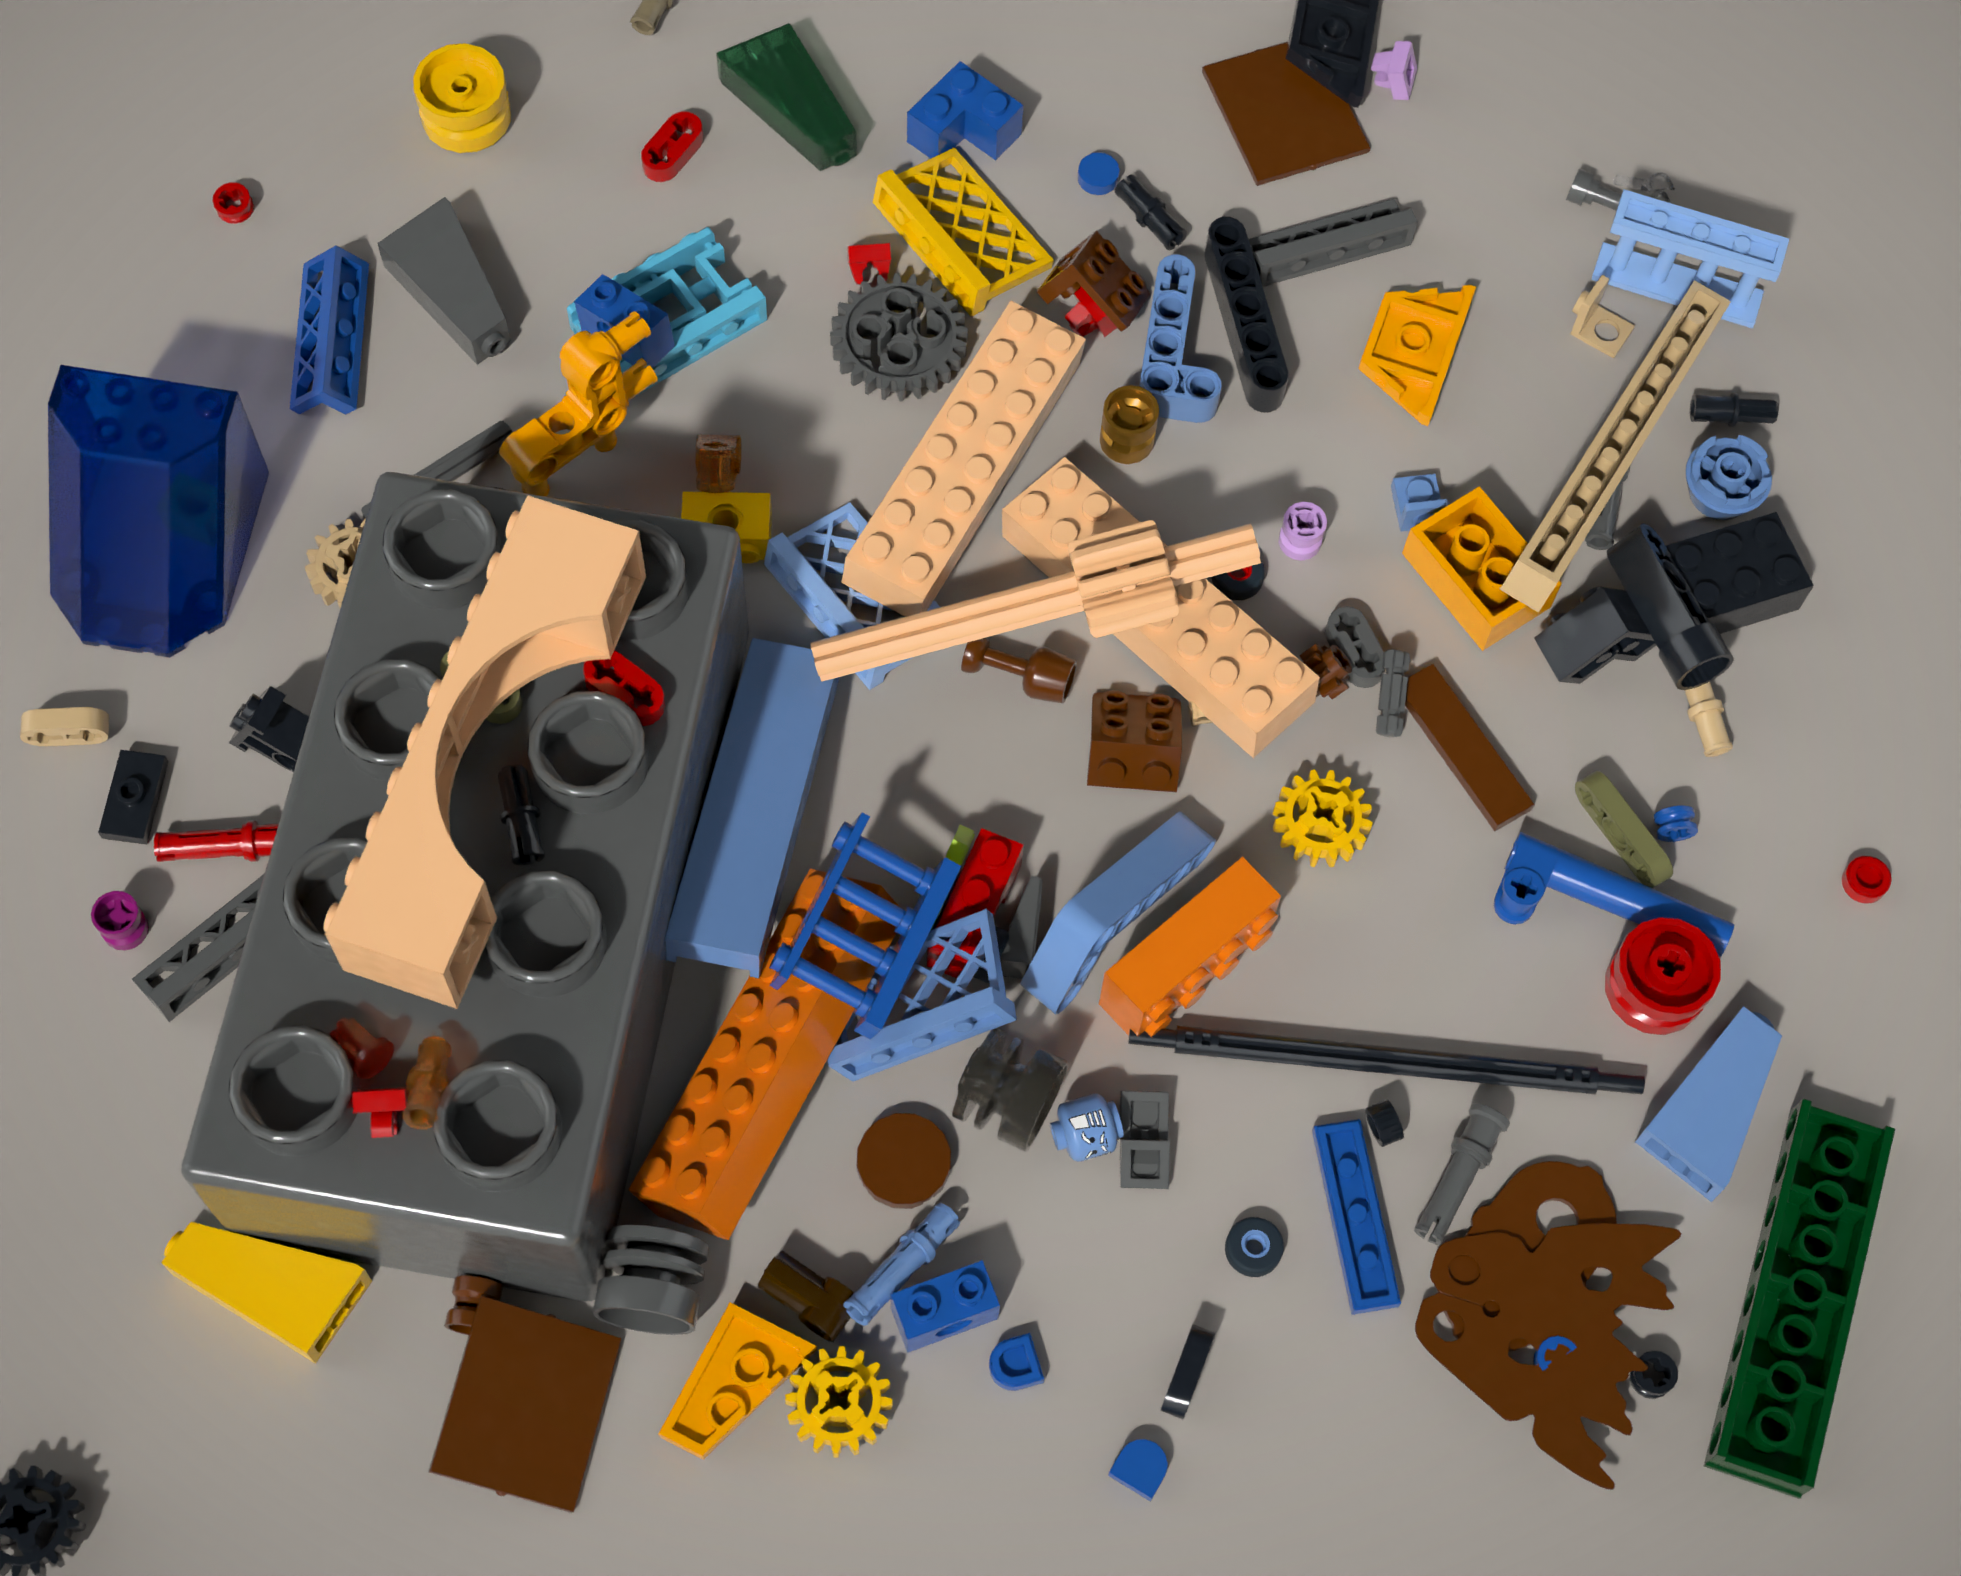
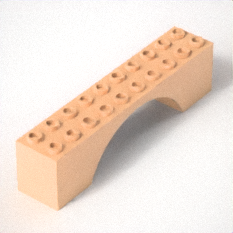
[324,495,646,1009]

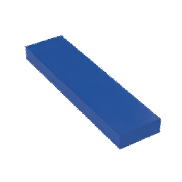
[1312,1119,1401,1315]

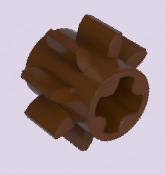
[1299,643,1352,700]

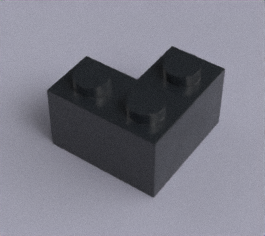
[1534,586,1657,684]

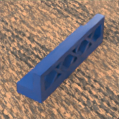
[290,245,369,415]

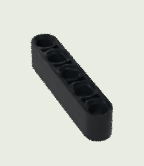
[1205,217,1288,413]

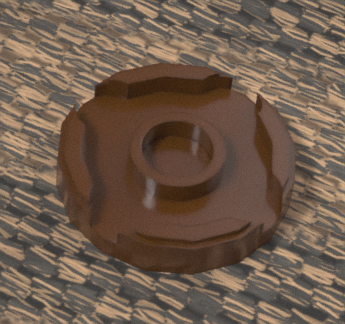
[857,1113,951,1209]

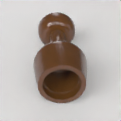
[961,637,1077,704]

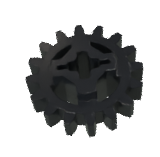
[0,1465,86,1576]

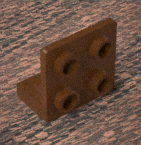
[1037,230,1150,332]

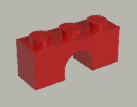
[927,828,1024,978]

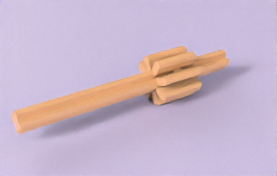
[810,520,1261,682]

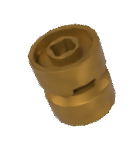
[1099,385,1159,464]

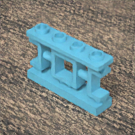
[567,227,767,396]

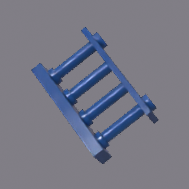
[769,812,961,1039]

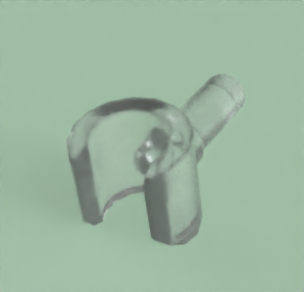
[1614,172,1675,203]

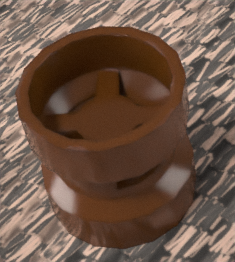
[444,1275,503,1335]

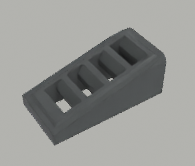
[1000,876,1043,979]

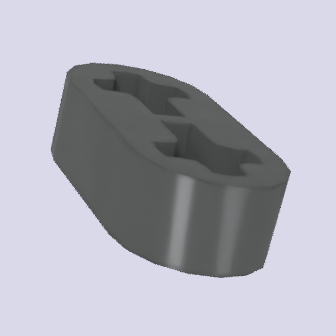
[1325,606,1385,688]

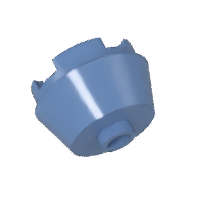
[1686,435,1772,520]

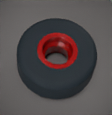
[1211,559,1265,600]

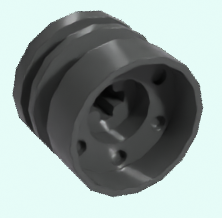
[593,1225,709,1335]

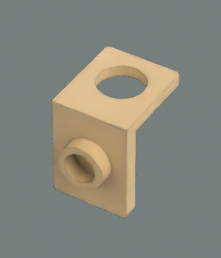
[1570,275,1635,358]

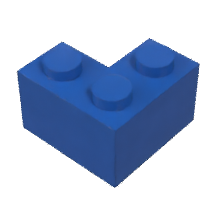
[907,61,1024,160]

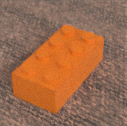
[1099,856,1281,1037]

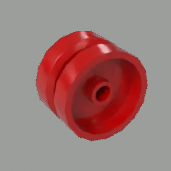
[1605,917,1721,1035]

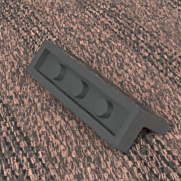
[1249,199,1417,287]
[132,873,265,1022]

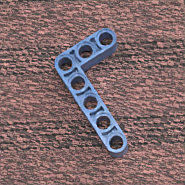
[1020,811,1216,1015]

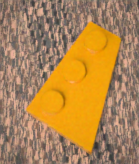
[658,1302,817,1460]

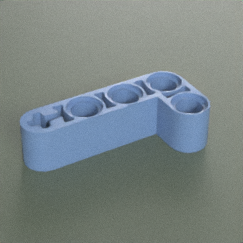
[1139,254,1222,423]

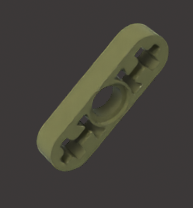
[1575,771,1673,888]

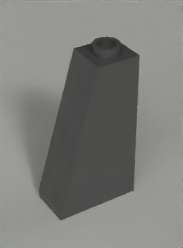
[377,197,511,365]

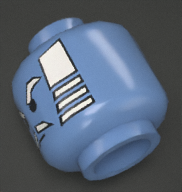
[1050,1093,1124,1162]

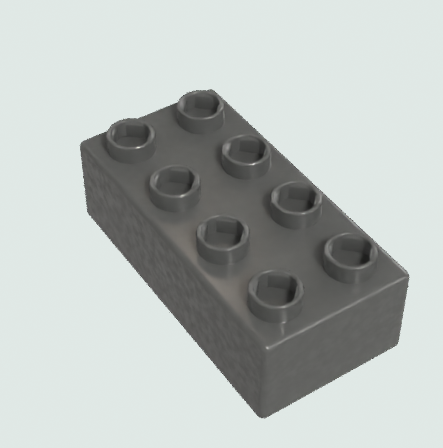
[181,472,749,1302]

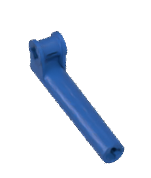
[1493,832,1735,957]

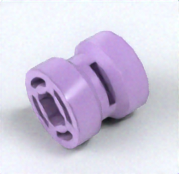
[1278,502,1327,561]

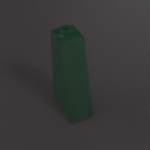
[716,23,857,171]

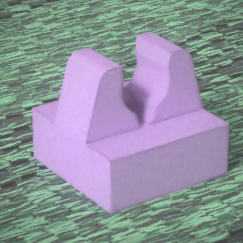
[1371,41,1417,100]

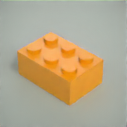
[1402,486,1562,651]

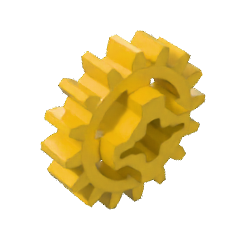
[1272,769,1373,867]
[785,1346,893,1458]

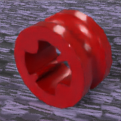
[212,182,254,224]

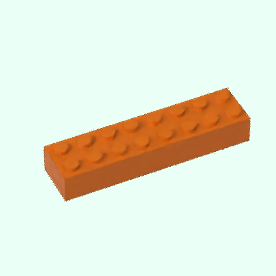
[629,868,899,1240]

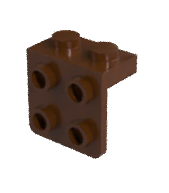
[1087,690,1182,792]

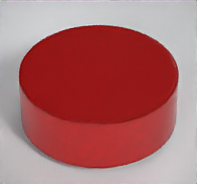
[1842,856,1892,904]

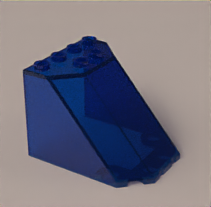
[48,365,269,658]

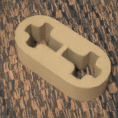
[20,707,110,746]

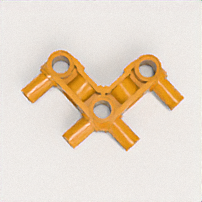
[499,311,658,497]

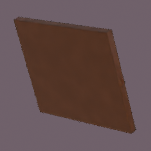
[1202,42,1370,186]
[428,1296,622,1513]

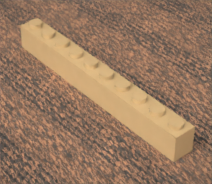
[1500,280,1731,613]

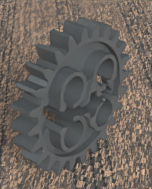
[830,273,968,401]

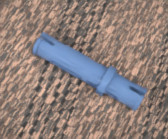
[844,1203,960,1326]

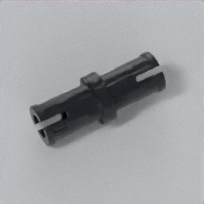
[1114,174,1187,251]

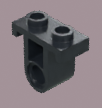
[229,686,309,773]

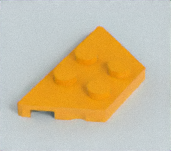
[1358,285,1476,426]

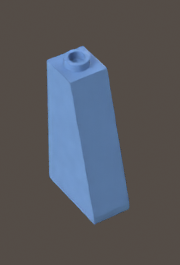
[1635,1006,1782,1202]

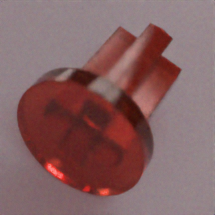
[329,1017,394,1079]

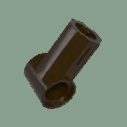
[758,1250,854,1343]

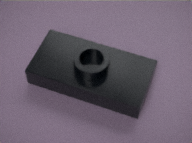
[98,750,169,845]

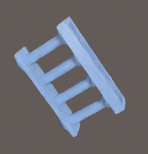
[1591,189,1789,329]

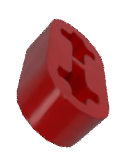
[641,111,703,182]
[583,651,665,726]

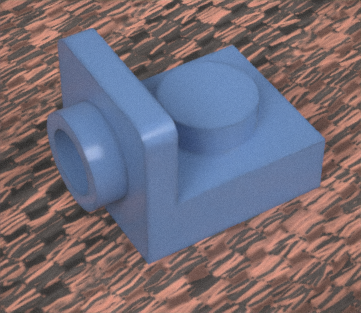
[1391,474,1449,532]

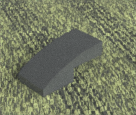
[1120,1090,1170,1189]

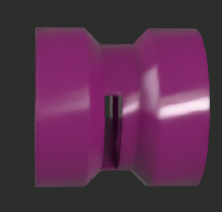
[91,891,149,951]

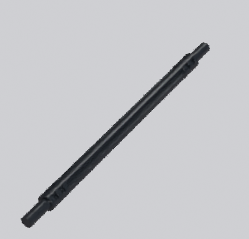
[1128,1025,1645,1095]

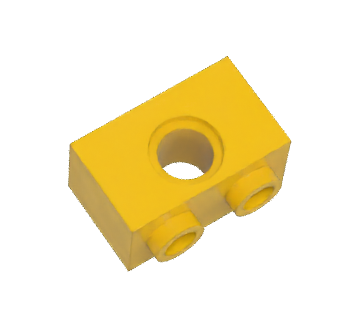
[681,491,772,563]

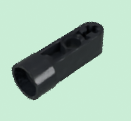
[1607,523,1734,690]

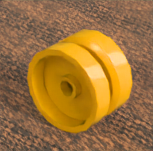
[413,43,511,153]

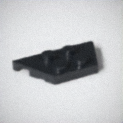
[1285,0,1379,108]

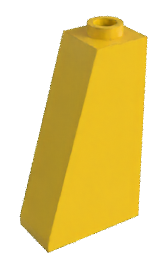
[161,1222,372,1364]

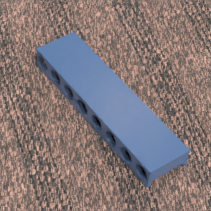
[665,638,839,978]

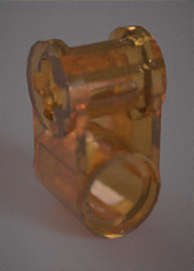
[695,434,742,493]

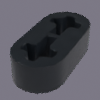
[1160,1324,1215,1420]

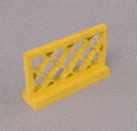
[872,147,1054,317]

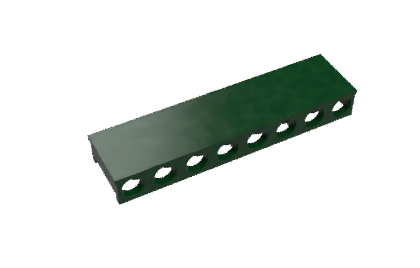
[1704,1099,1895,1499]

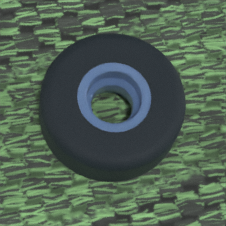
[1225,1217,1284,1277]

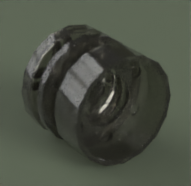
[952,1027,1069,1152]

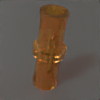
[403,1036,452,1130]

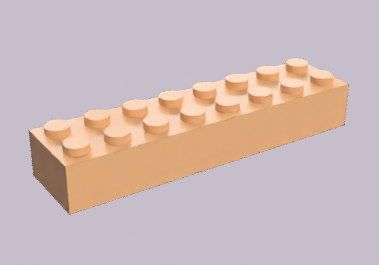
[842,301,1086,617]
[1002,457,1320,758]

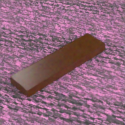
[1405,664,1535,831]

